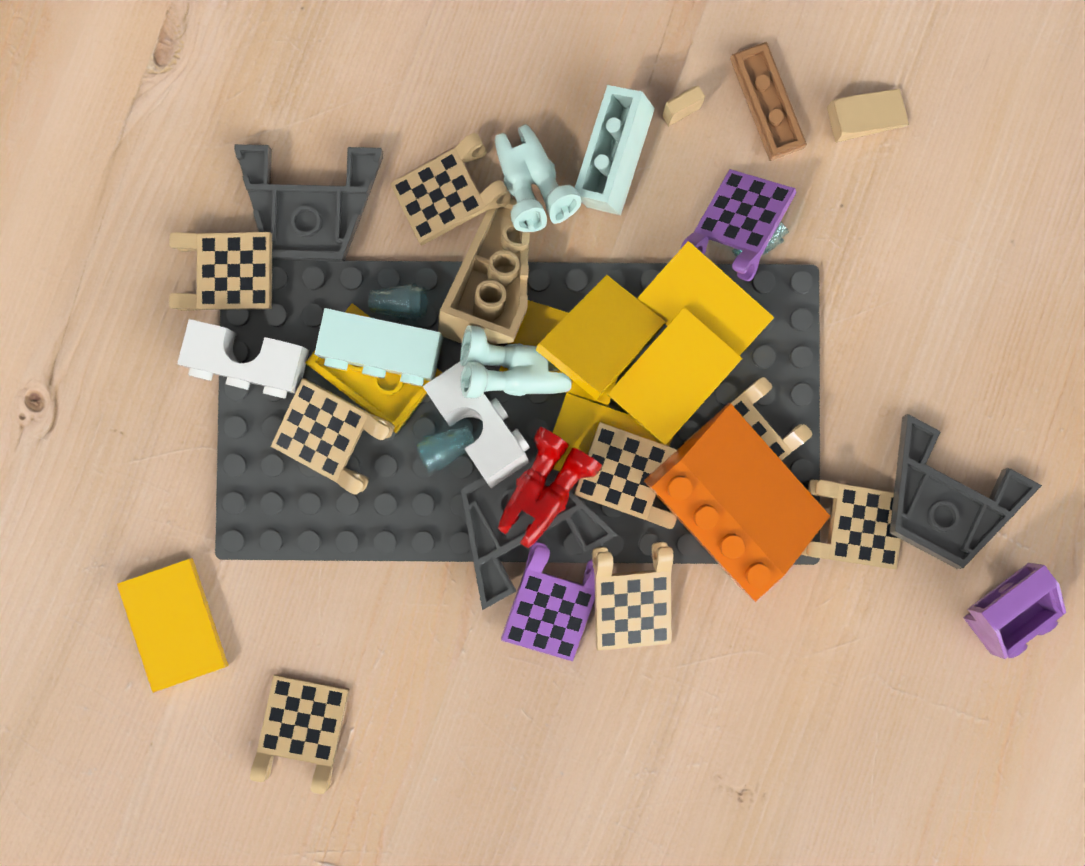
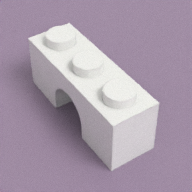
[177,319,309,399]
[423,362,530,488]

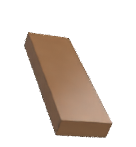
[730,42,807,161]

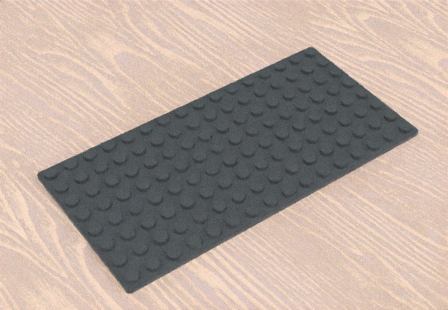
[215,260,820,565]

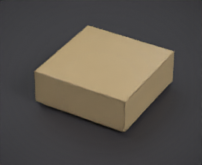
[662,86,705,127]

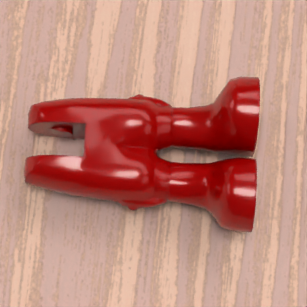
[498,427,602,548]

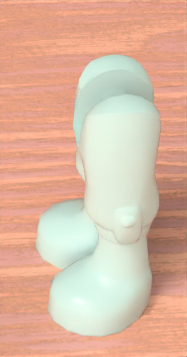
[495,124,582,232]
[460,325,572,398]

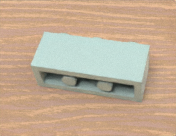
[575,85,655,215]
[314,308,443,386]

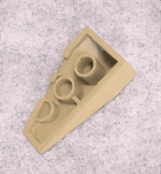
[438,198,530,345]

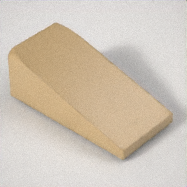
[827,89,909,143]

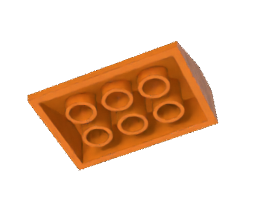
[644,403,830,602]

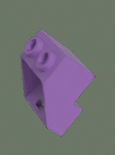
[963,563,1067,659]

